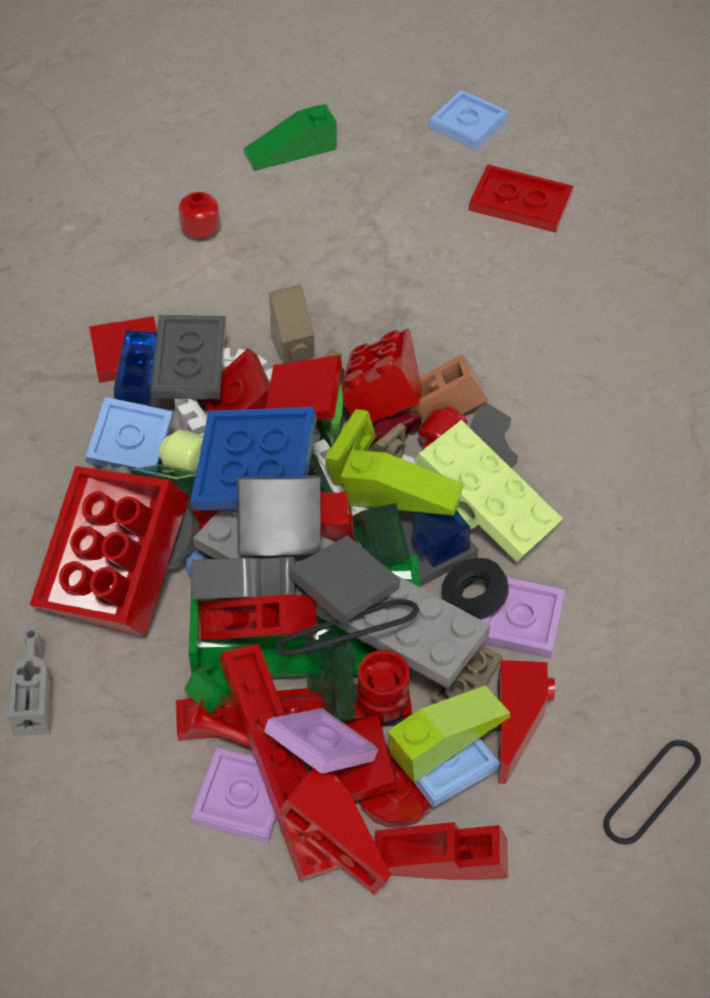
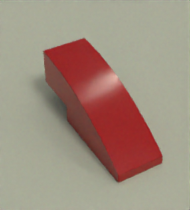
[374,822,508,880]

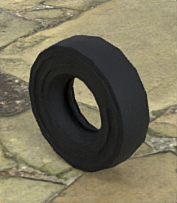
[442,558,509,619]

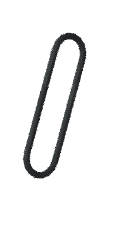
[603,740,701,845]

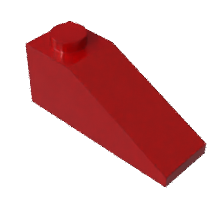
[200,594,317,640]
[498,660,555,784]
[277,768,391,895]

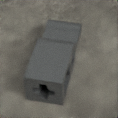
[192,557,296,601]

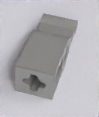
[8,627,52,736]

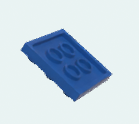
[190,407,317,510]

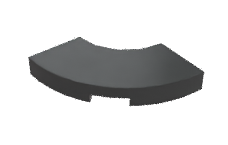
[470,402,518,468]

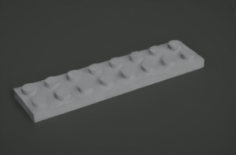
[193,509,490,688]

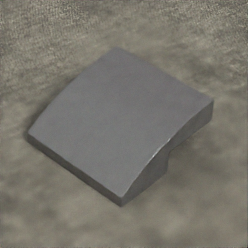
[237,475,320,556]

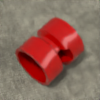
[358,650,410,722]

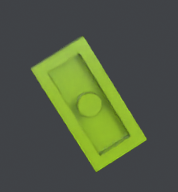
[325,409,376,485]

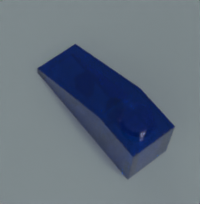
[114,330,157,407]

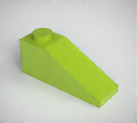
[341,450,463,516]
[388,685,510,783]

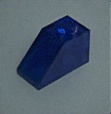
[411,510,470,568]

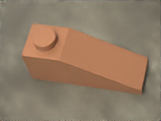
[380,354,488,423]

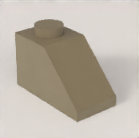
[269,284,314,364]

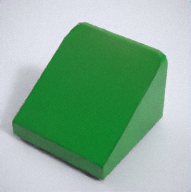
[184,659,232,714]

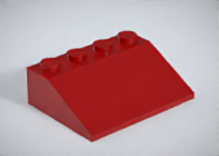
[29,466,189,636]

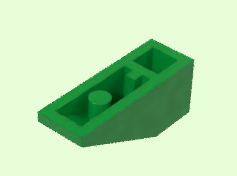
[244,104,337,171]

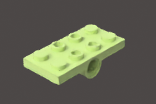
[414,420,563,562]

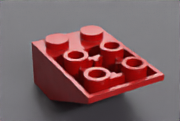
[341,328,422,423]

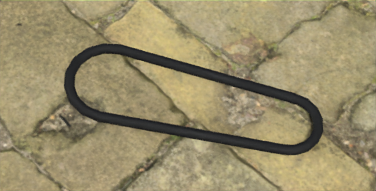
[276,599,419,656]

